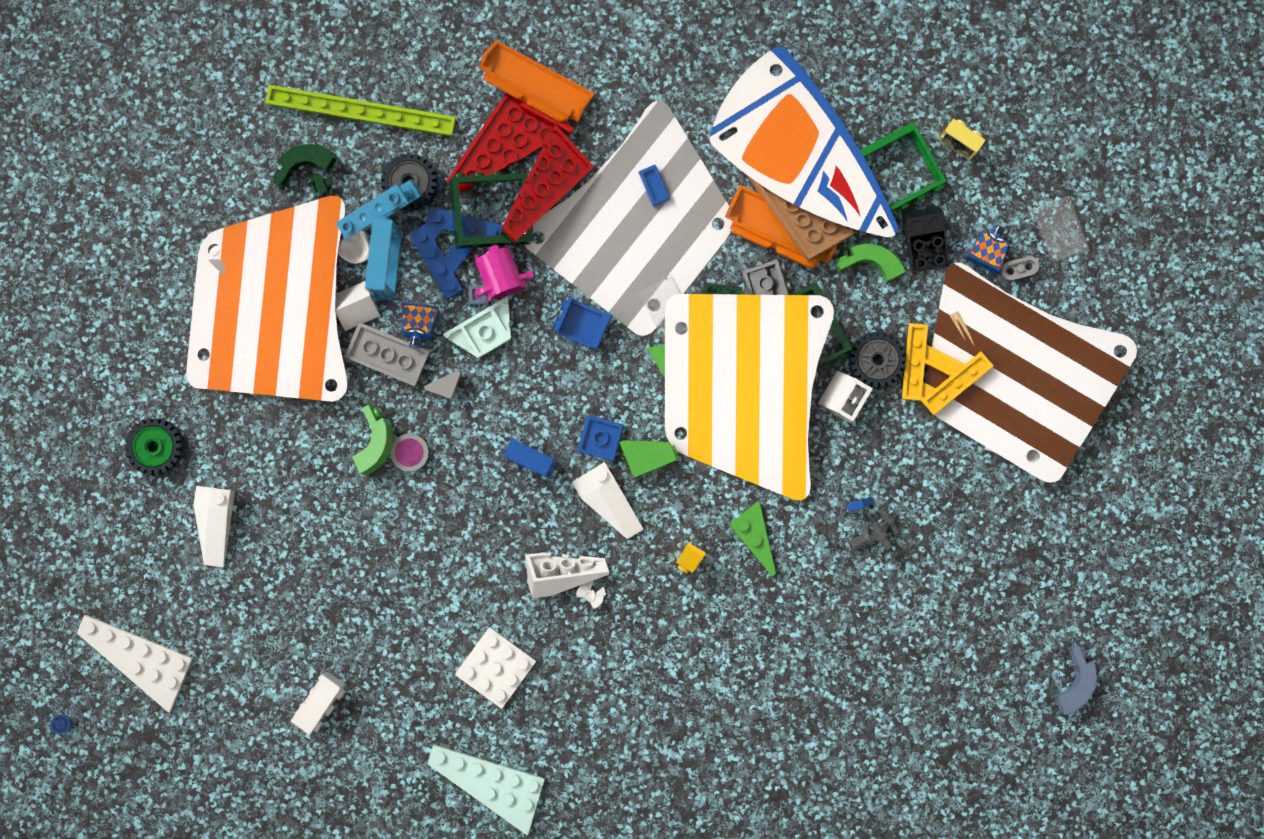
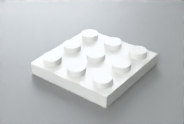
[455,627,536,709]

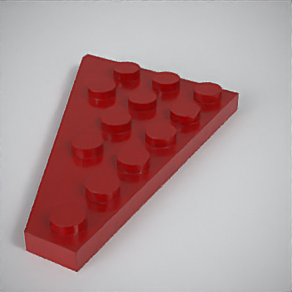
[446,93,568,193]

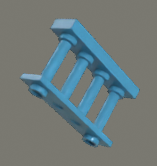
[336,179,423,240]

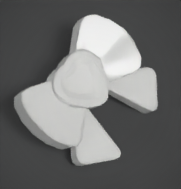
[576,580,606,609]

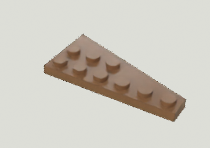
[746,175,855,262]

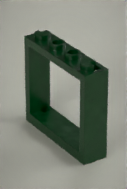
[449,171,534,249]
[792,283,853,370]

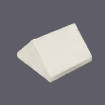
[335,281,380,331]

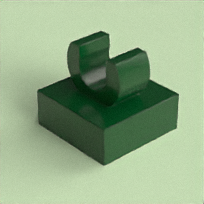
[310,174,333,199]

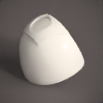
[338,231,370,264]

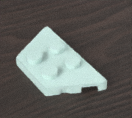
[443,297,511,359]

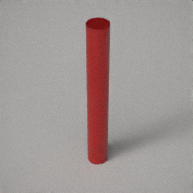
[521,101,575,134]

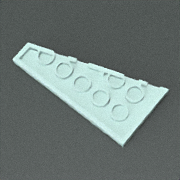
[428,745,545,836]

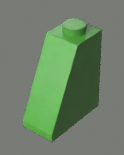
[619,441,679,478]

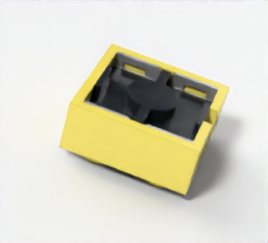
[938,119,985,161]

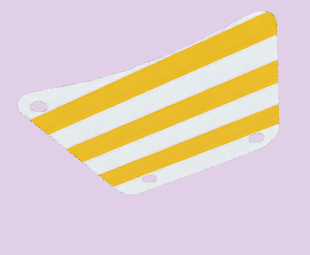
[665,294,834,500]

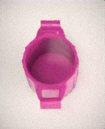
[474,244,533,302]

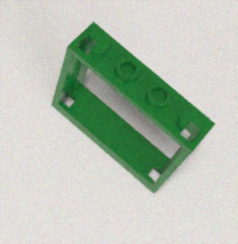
[860,122,946,220]

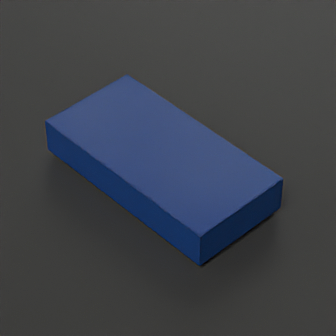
[638,164,671,207]

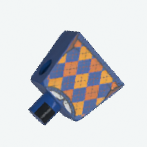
[964,225,1009,274]
[402,302,440,349]

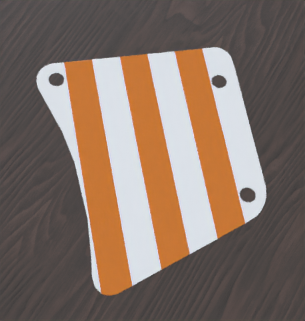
[187,196,347,402]

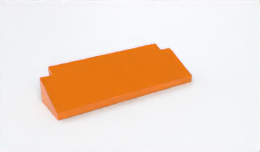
[479,40,595,123]
[725,185,837,268]

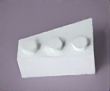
[291,672,346,735]

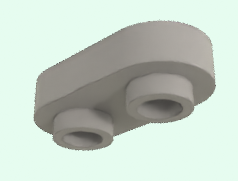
[1000,256,1039,281]

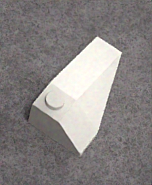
[572,462,643,539]
[194,486,235,567]
[525,552,609,598]

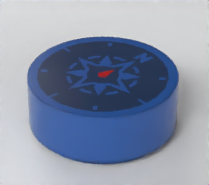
[50,714,72,734]

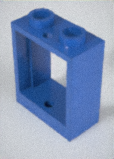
[503,439,557,478]

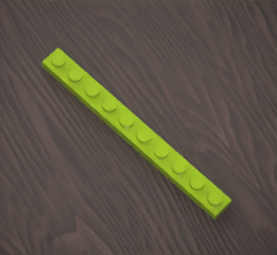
[265,85,456,137]

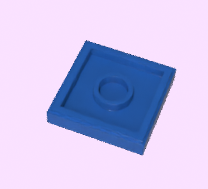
[577,415,624,462]

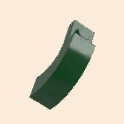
[273,144,338,190]

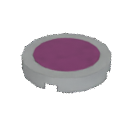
[390,433,429,472]

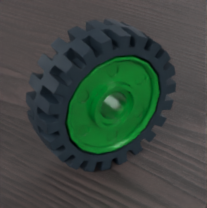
[124,418,185,475]

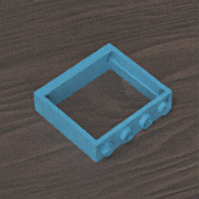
[365,216,402,301]

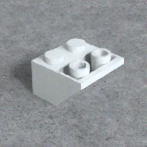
[817,371,873,423]

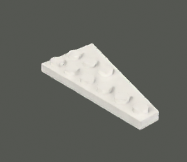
[77,615,193,713]

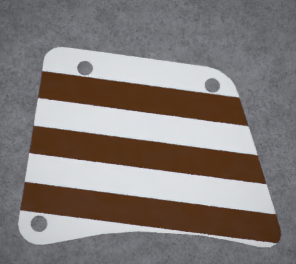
[925,263,1137,482]

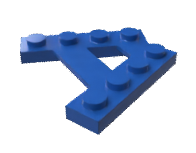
[409,206,503,300]

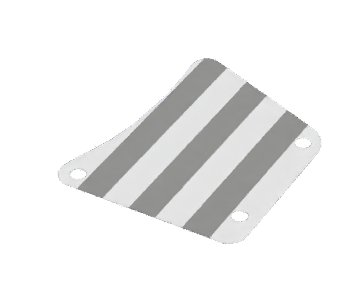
[524,101,733,336]

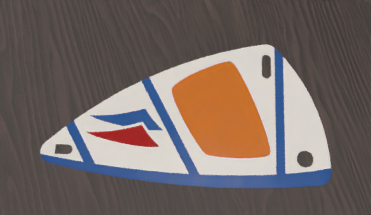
[710,47,898,237]

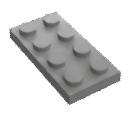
[344,322,430,387]

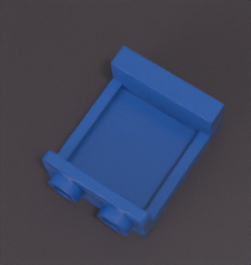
[553,296,612,351]

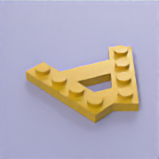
[902,323,994,416]

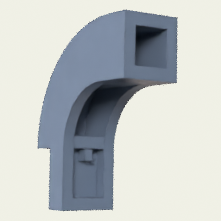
[1053,645,1097,715]

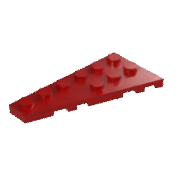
[501,124,594,242]

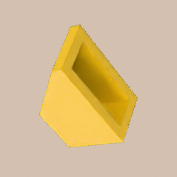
[676,543,706,574]

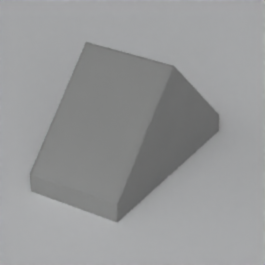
[424,370,462,400]

